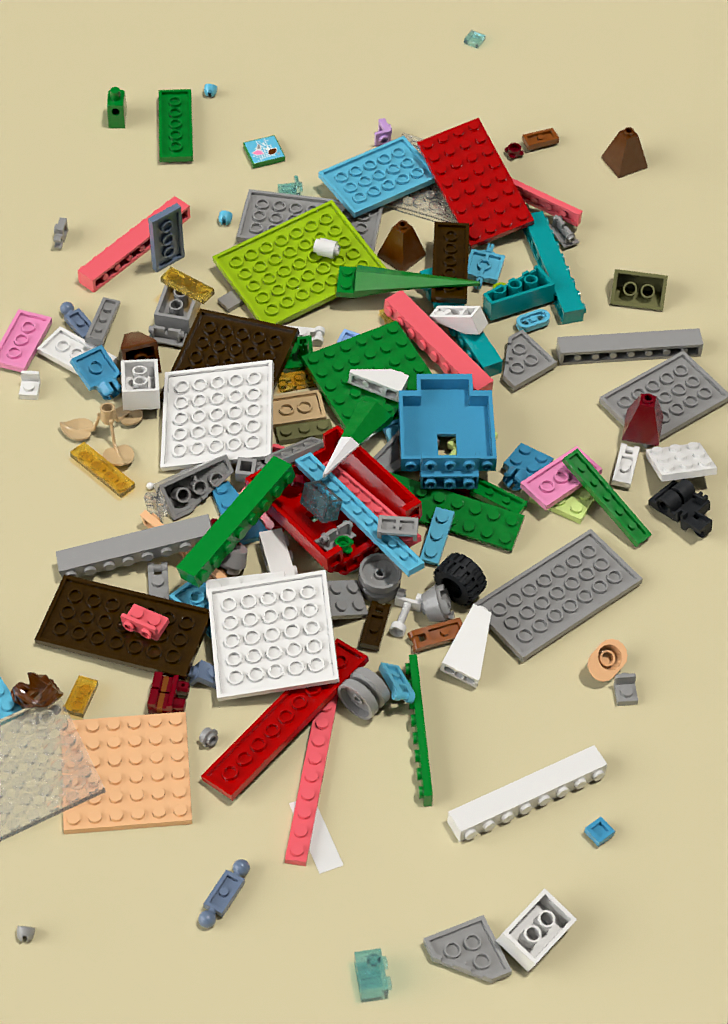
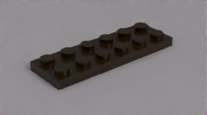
[431,222,469,304]

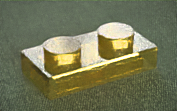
[63,675,98,718]

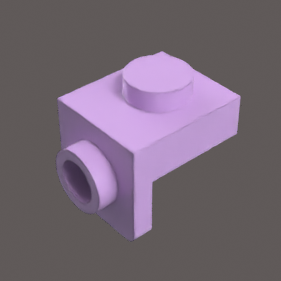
[374,118,392,147]

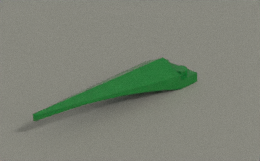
[336,265,480,298]

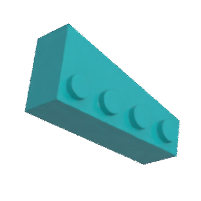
[483,264,555,320]

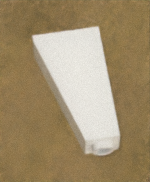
[440,604,491,688]

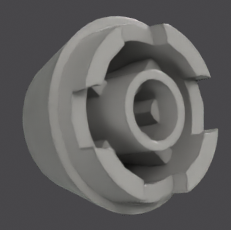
[220,542,248,575]
[421,584,455,622]

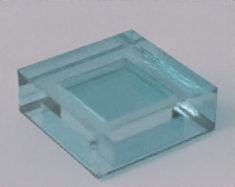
[464,30,486,48]

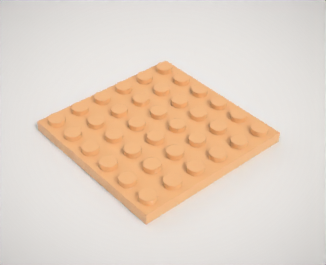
[62,712,192,834]

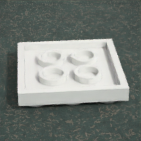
[646,442,717,482]

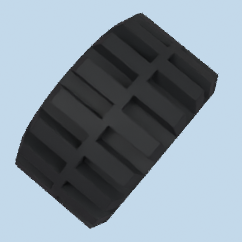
[433,552,487,606]

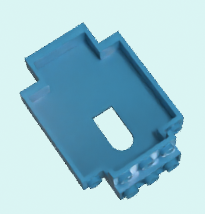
[398,374,497,489]

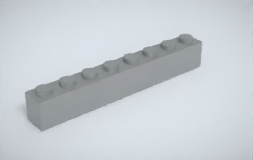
[556,328,704,365]
[56,514,212,578]

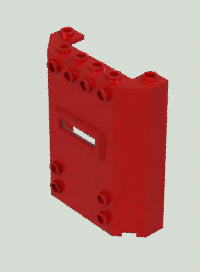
[245,425,422,575]

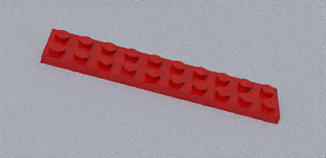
[201,638,369,801]

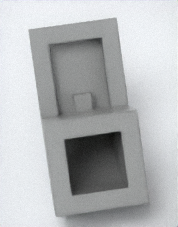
[235,457,258,482]

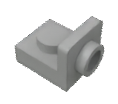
[613,673,638,706]

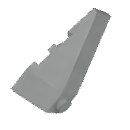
[153,454,234,520]

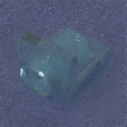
[277,176,303,195]

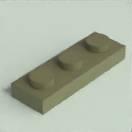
[276,419,332,445]

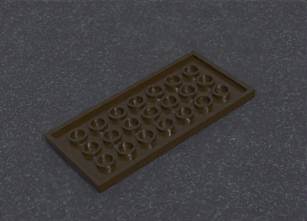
[34,574,210,681]

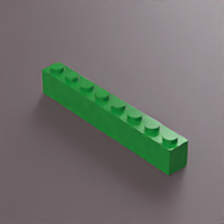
[176,456,296,588]

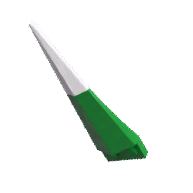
[323,395,398,478]

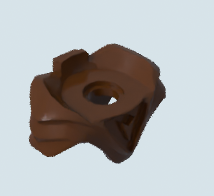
[11,672,63,708]

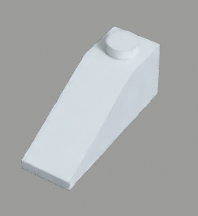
[429,306,488,335]
[348,369,409,402]

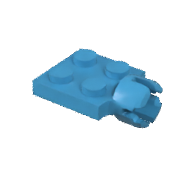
[70,345,122,400]
[502,443,554,491]

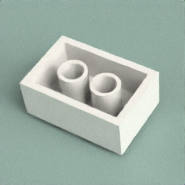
[121,359,160,411]
[496,888,577,972]

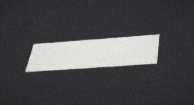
[289,801,343,874]

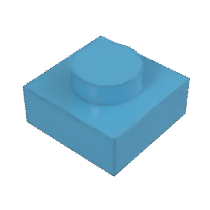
[584,817,615,847]

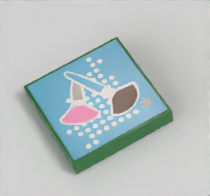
[243,135,285,168]

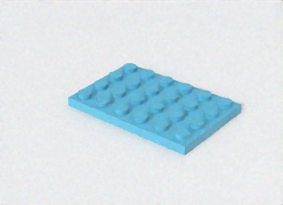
[318,136,436,218]

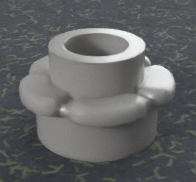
[199,727,218,747]

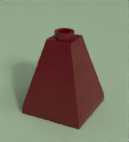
[622,393,664,446]

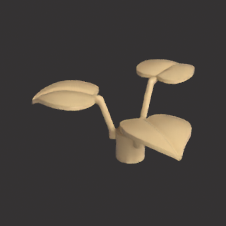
[60,402,143,466]

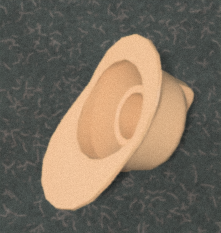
[588,639,628,682]

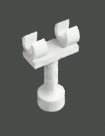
[389,588,423,637]

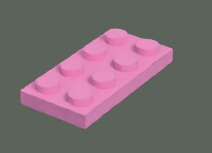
[0,309,52,372]
[520,446,602,511]

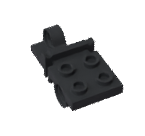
[648,479,712,538]

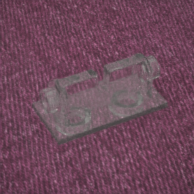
[144,487,168,524]

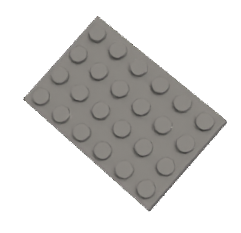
[599,351,728,448]

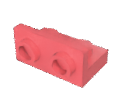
[120,604,170,641]

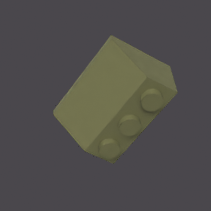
[610,269,668,311]

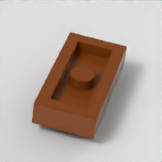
[522,128,559,150]

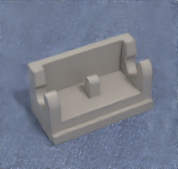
[377,515,418,541]

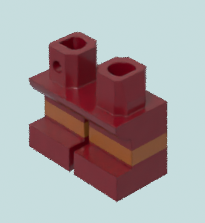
[147,671,190,715]

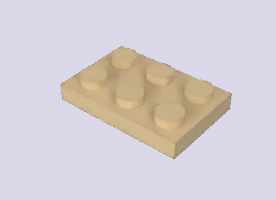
[273,389,327,429]

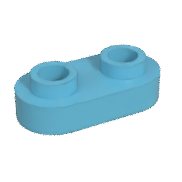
[516,309,550,332]

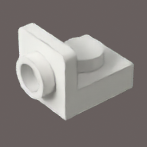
[19,371,41,400]

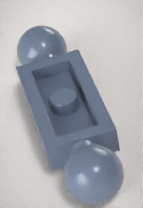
[60,302,99,347]
[198,859,250,928]

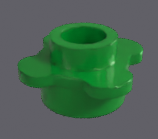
[334,535,354,554]

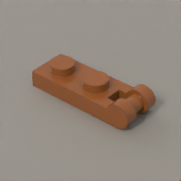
[407,617,463,653]

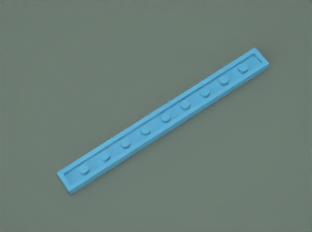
[295,452,424,577]

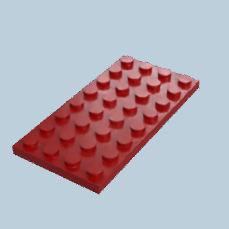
[417,117,534,249]

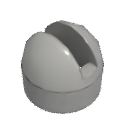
[17,926,35,942]

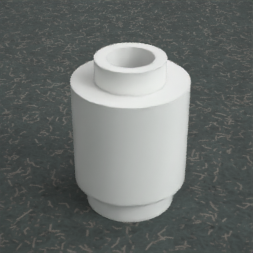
[313,238,340,259]

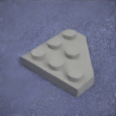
[503,329,557,391]
[423,915,512,983]

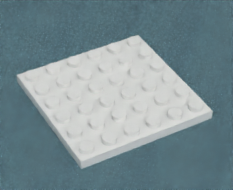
[160,360,274,471]
[207,570,340,701]

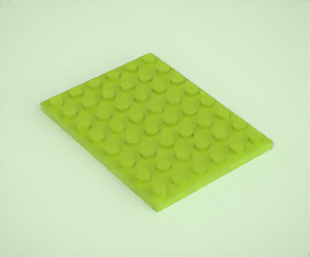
[212,200,387,325]

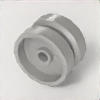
[358,553,402,604]
[337,667,390,720]

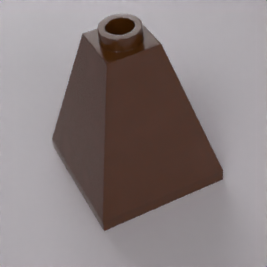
[602,127,648,178]
[377,220,426,271]
[121,331,161,373]

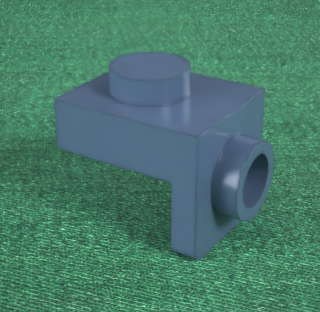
[188,660,216,689]

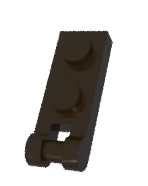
[360,600,392,651]

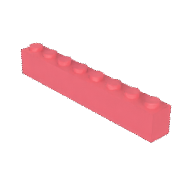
[77,196,190,293]
[384,291,494,390]

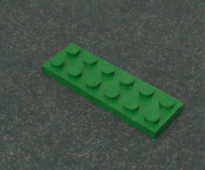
[159,89,193,162]

